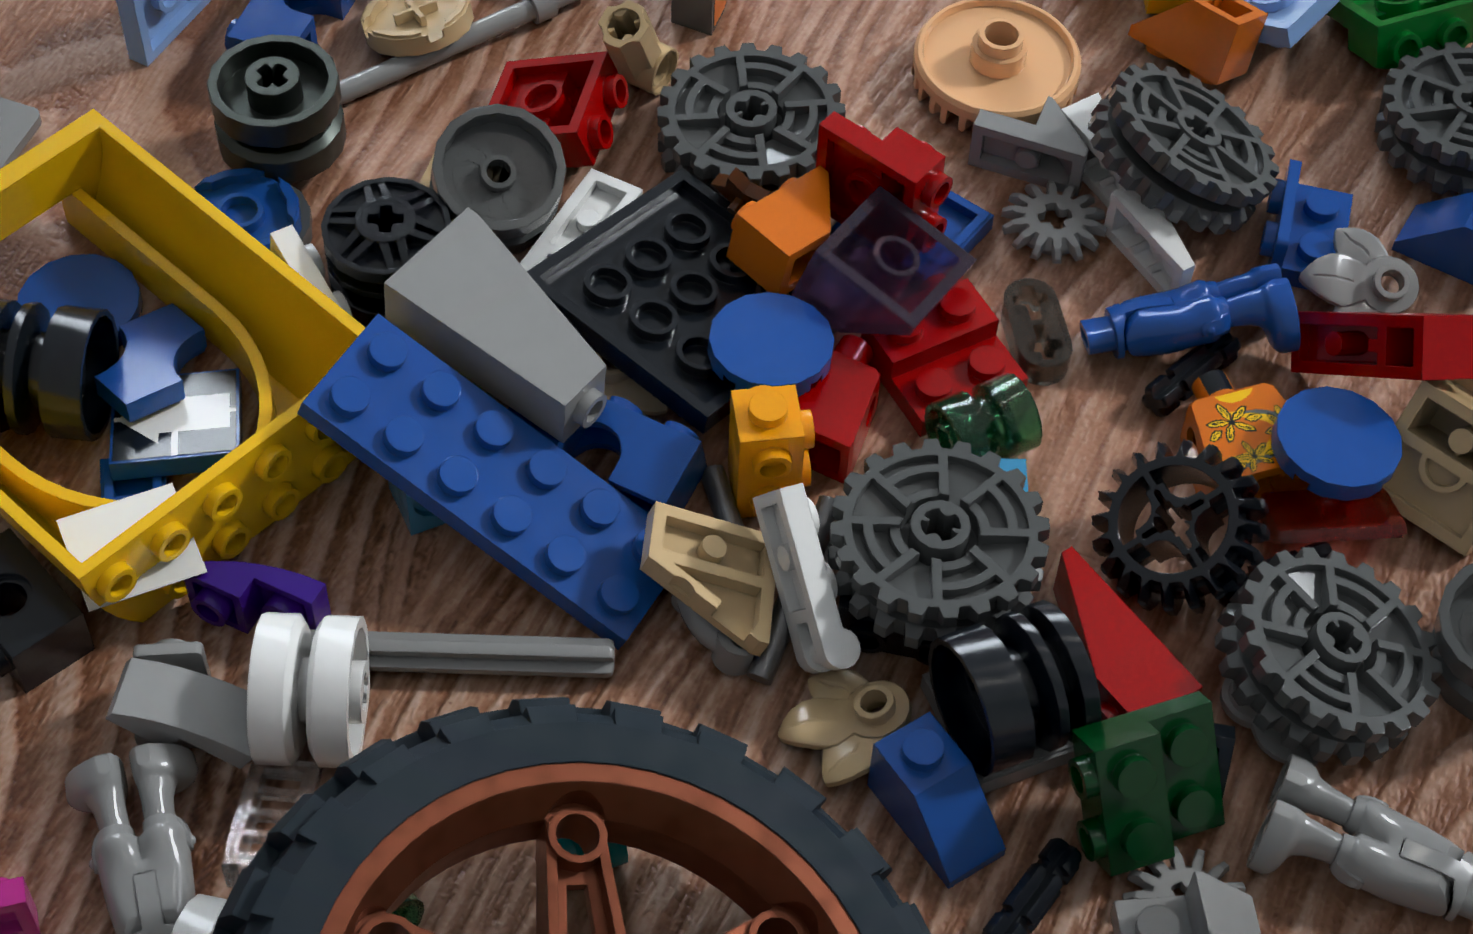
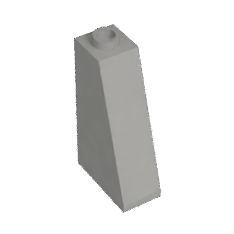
[384,207,607,443]

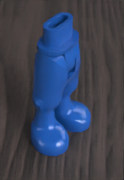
[1079,263,1301,359]

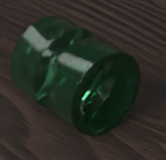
[924,373,1043,459]

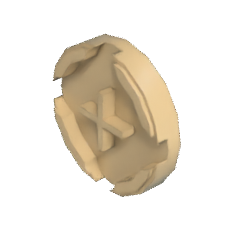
[360,0,474,57]

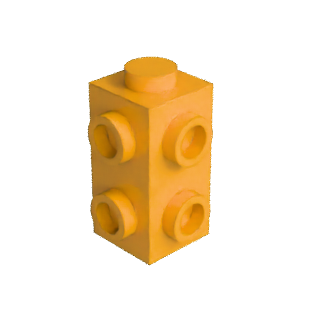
[728,384,815,518]

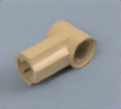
[598,0,679,96]

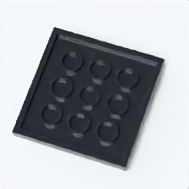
[527,168,863,434]

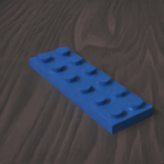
[297,313,663,650]

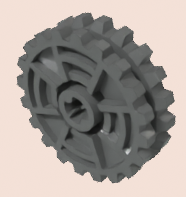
[1374,42,1473,195]
[657,43,846,200]
[1088,63,1279,235]
[828,439,1050,649]
[1215,547,1443,766]

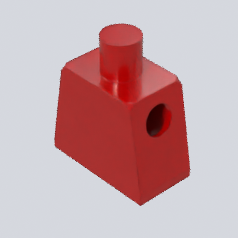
[798,334,881,484]

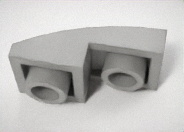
[105,657,252,769]

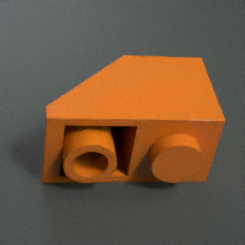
[1128,0,1268,85]
[726,166,831,294]

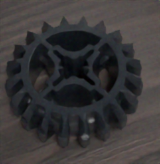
[1091,439,1270,616]

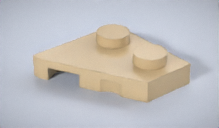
[640,501,775,657]

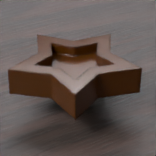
[711,167,771,216]

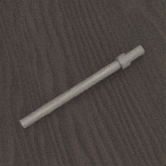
[340,0,577,105]

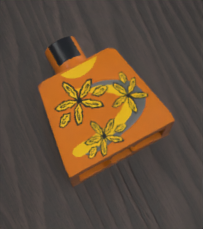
[1180,370,1312,504]

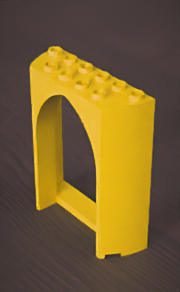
[0,108,366,622]

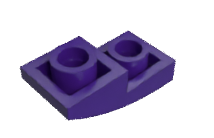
[184,561,331,634]

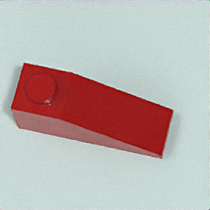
[1291,311,1473,380]
[1053,546,1203,721]

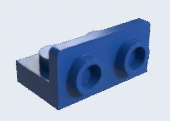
[1259,159,1353,290]

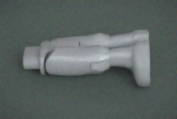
[64,743,198,934]
[1246,753,1473,922]

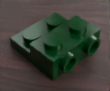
[1068,691,1225,877]

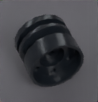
[321,177,451,327]
[0,299,120,442]
[928,600,1102,777]

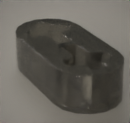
[1000,278,1073,386]

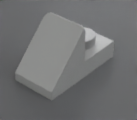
[968,96,1088,196]
[1110,871,1261,934]

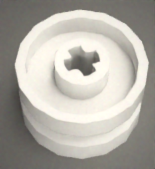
[246,612,370,768]

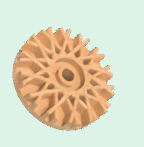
[911,0,1081,132]

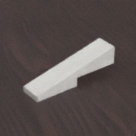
[1061,93,1195,292]

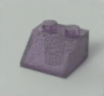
[791,186,977,335]

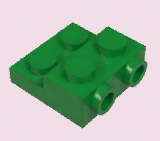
[1326,0,1473,69]

